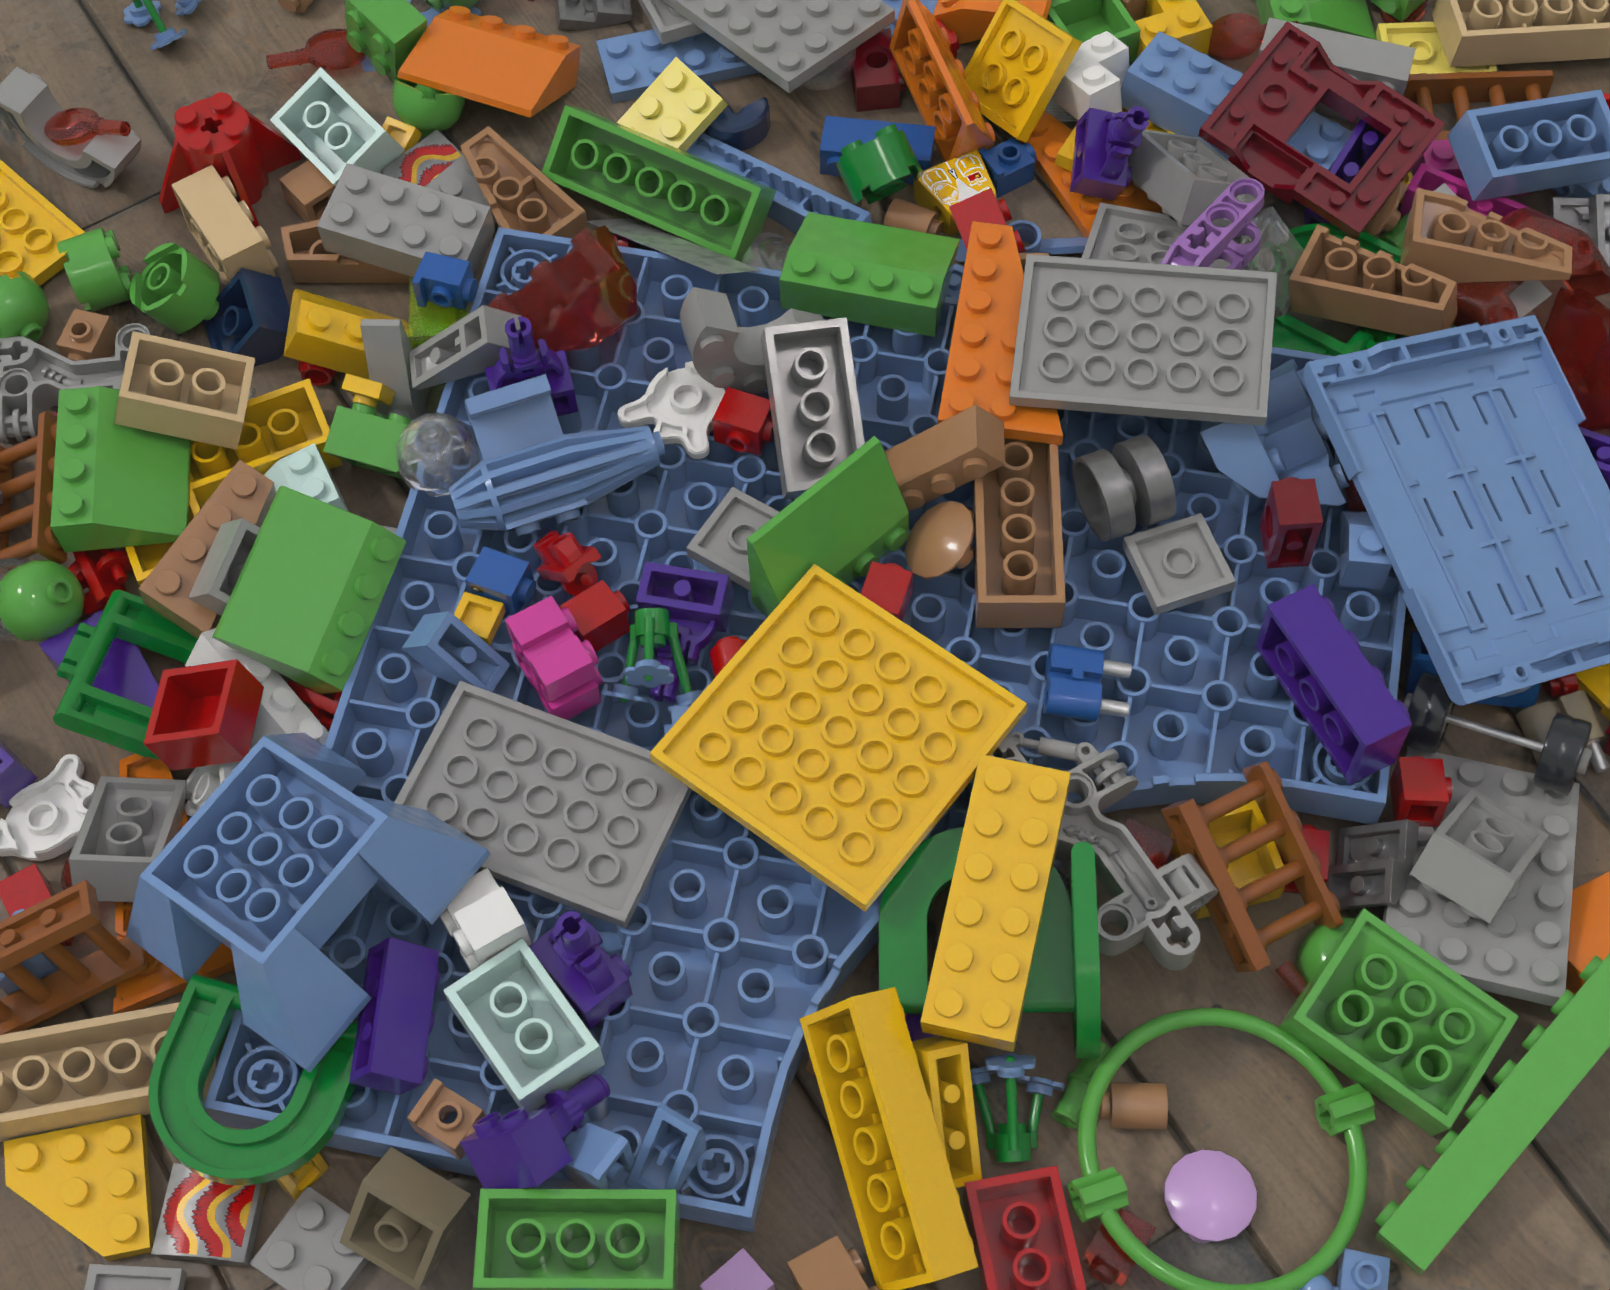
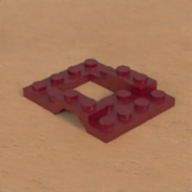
[1198,21,1445,240]

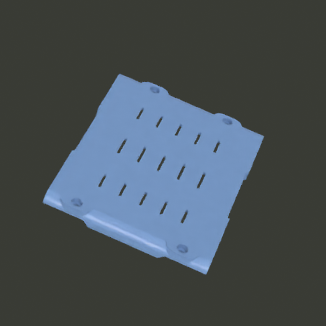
[1303,315,1610,706]

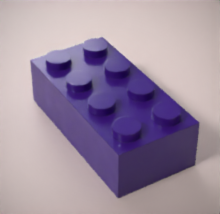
[1255,584,1412,785]

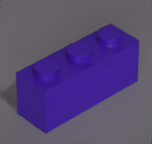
[349,937,440,1095]

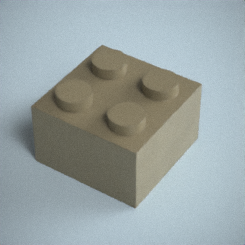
[339,1147,471,1290]

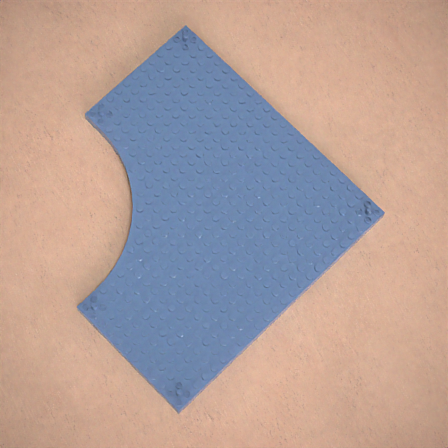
[205,227,1406,1233]

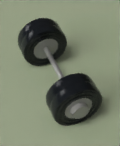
[1403,672,1593,796]

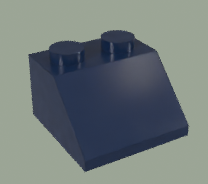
[203,267,290,367]

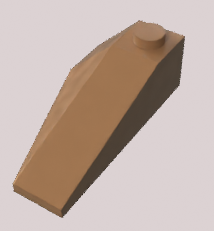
[460,126,590,241]
[1400,188,1572,283]

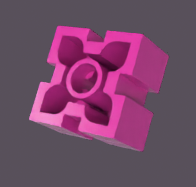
[505,595,603,720]

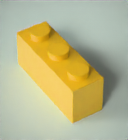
[912,1036,982,1188]

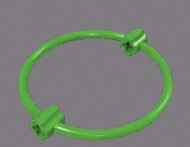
[1067,1008,1376,1290]

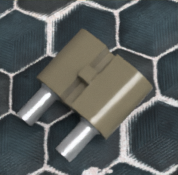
[1516,690,1610,773]

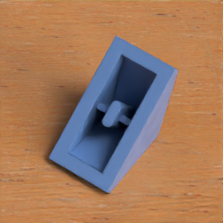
[626,1104,707,1193]

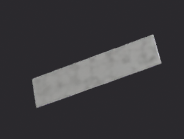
[587,218,762,275]

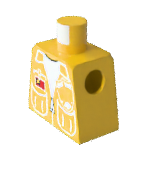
[913,149,997,236]

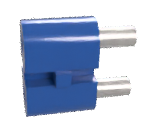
[1043,643,1132,722]

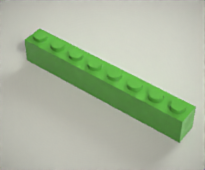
[1375,953,1610,1276]

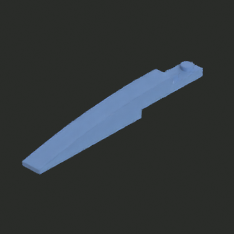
[686,133,964,298]

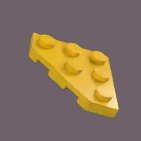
[4,1114,154,1261]

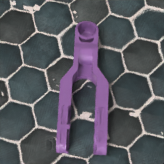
[1161,178,1265,270]

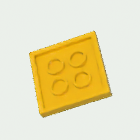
[964,0,1082,143]

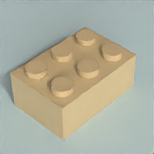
[171,165,279,286]
[114,331,255,450]

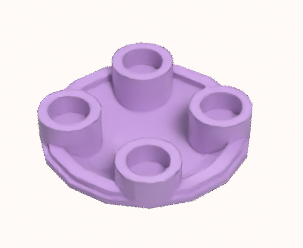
[1163,1150,1257,1244]

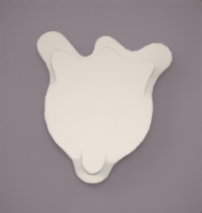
[617,361,725,459]
[0,754,96,861]

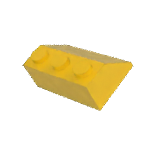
[284,289,415,380]

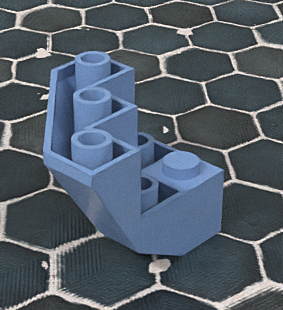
[1200,359,1350,506]

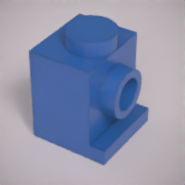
[978,137,1037,198]
[412,251,478,310]

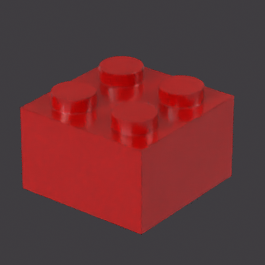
[143,659,264,770]

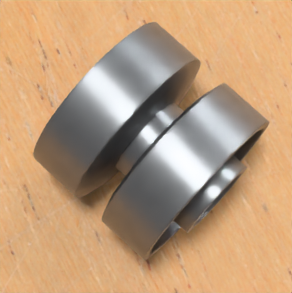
[1072,434,1176,542]

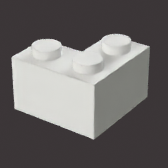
[1051,31,1130,120]
[439,868,532,972]

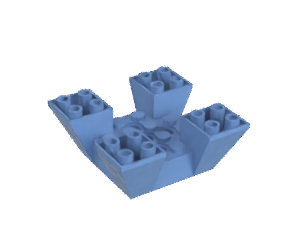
[126,733,491,1073]

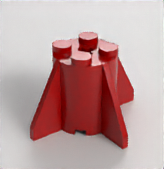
[159,92,302,228]

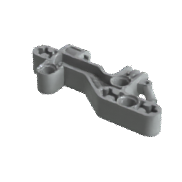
[0,323,151,445]
[991,731,1218,970]

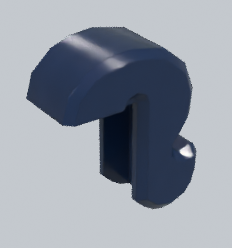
[704,81,771,151]

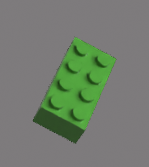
[473,1189,680,1290]

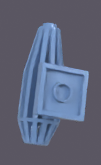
[448,374,666,537]

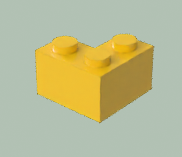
[1133,0,1213,63]

